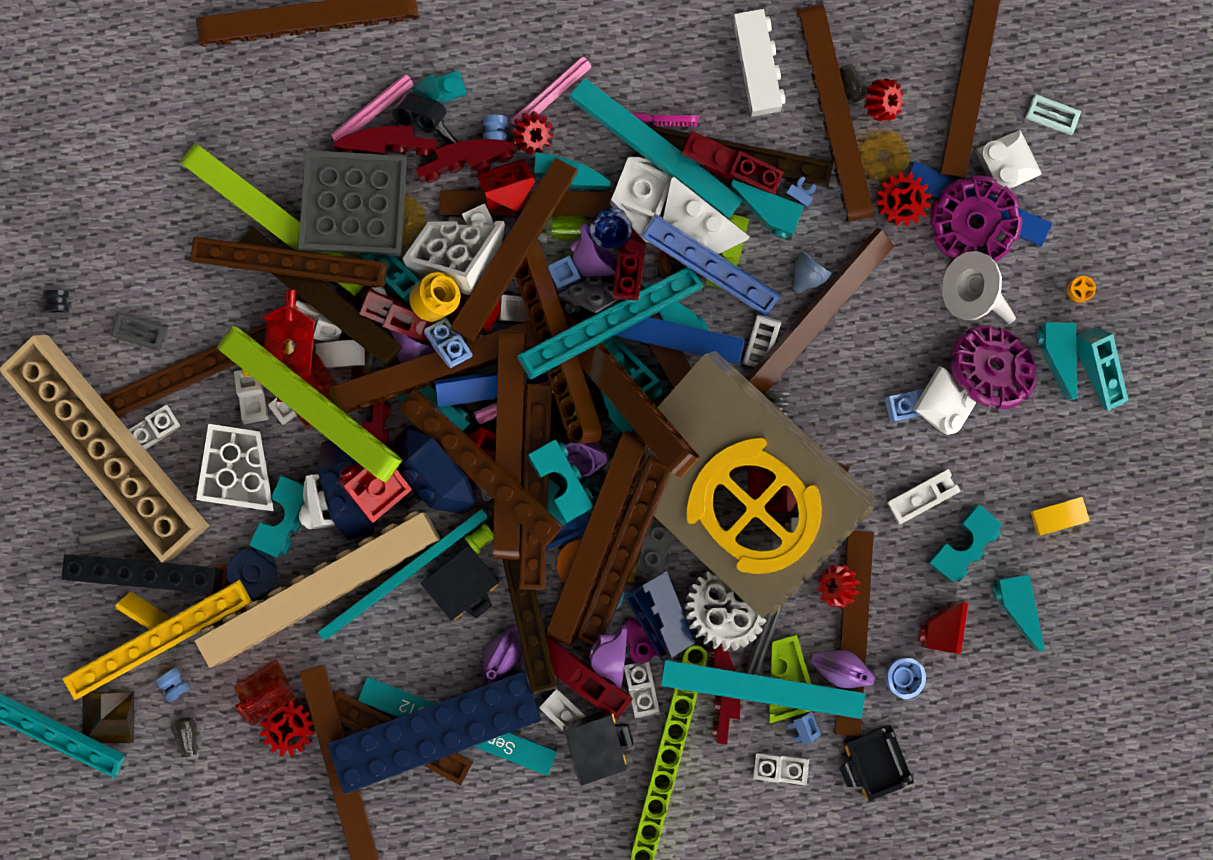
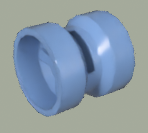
[482,115,508,141]
[155,667,191,703]

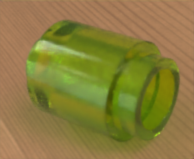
[552,215,588,241]

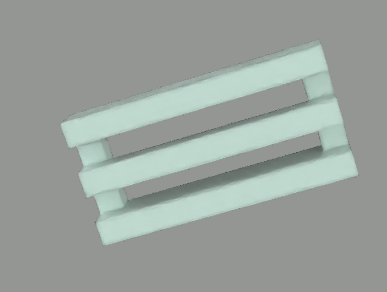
[1025,94,1081,135]

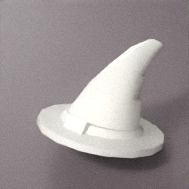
[942,251,1016,324]

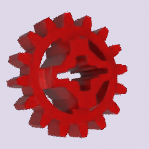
[876,172,932,227]
[259,700,316,757]

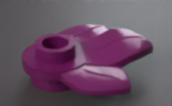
[624,618,658,664]

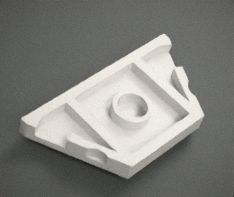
[610,157,672,242]
[663,177,750,254]

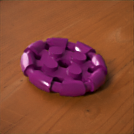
[930,175,1022,262]
[950,325,1037,409]

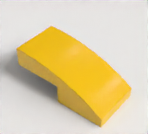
[1030,497,1090,536]

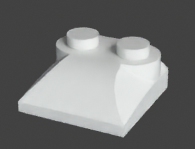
[975,130,1042,189]
[913,366,976,435]
[299,475,335,529]

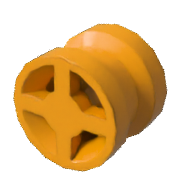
[1066,276,1096,303]

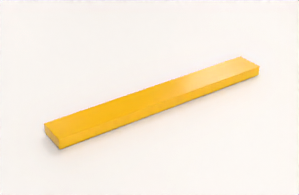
[62,580,252,701]

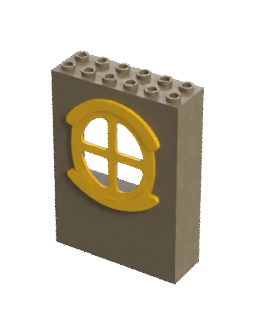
[604,351,876,619]

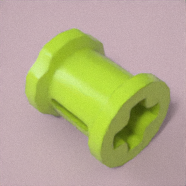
[464,521,494,554]

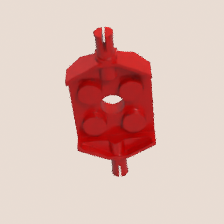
[262,290,315,402]

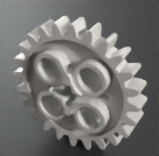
[684,571,766,651]

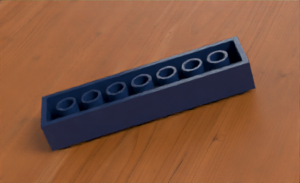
[327,672,542,794]

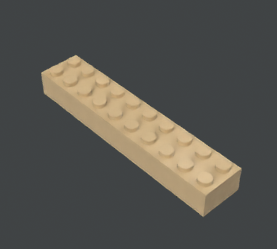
[0,335,210,563]
[194,511,441,668]

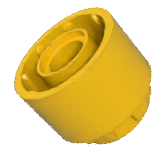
[409,272,460,322]

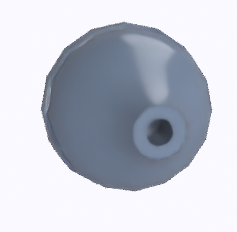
[792,251,832,293]

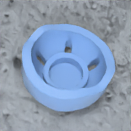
[885,658,926,699]

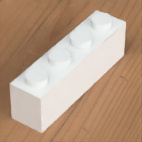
[733,9,785,117]

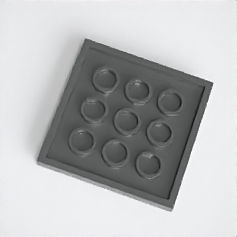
[298,150,408,256]

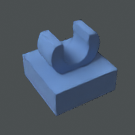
[786,177,816,208]
[548,255,581,291]
[787,711,821,745]

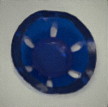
[590,208,632,248]

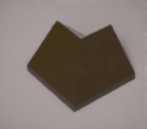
[83,691,134,743]

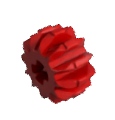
[863,78,905,122]
[510,111,554,155]
[816,564,861,608]

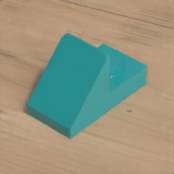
[412,70,467,104]

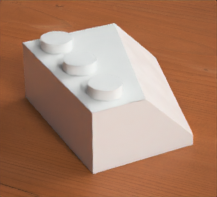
[403,221,505,295]
[196,424,274,511]

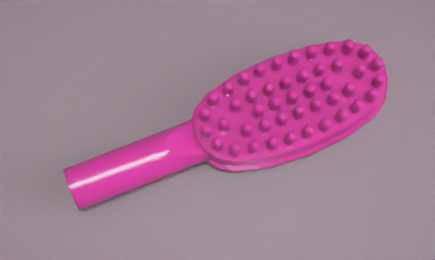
[631,113,699,127]

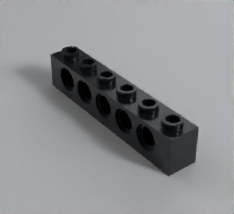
[61,554,223,594]

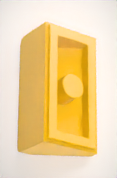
[115,592,171,630]

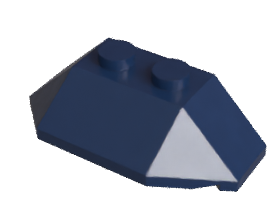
[395,425,477,514]
[317,440,379,540]

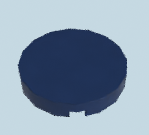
[226,548,278,599]

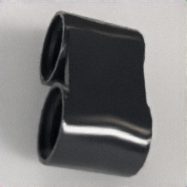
[392,92,458,145]

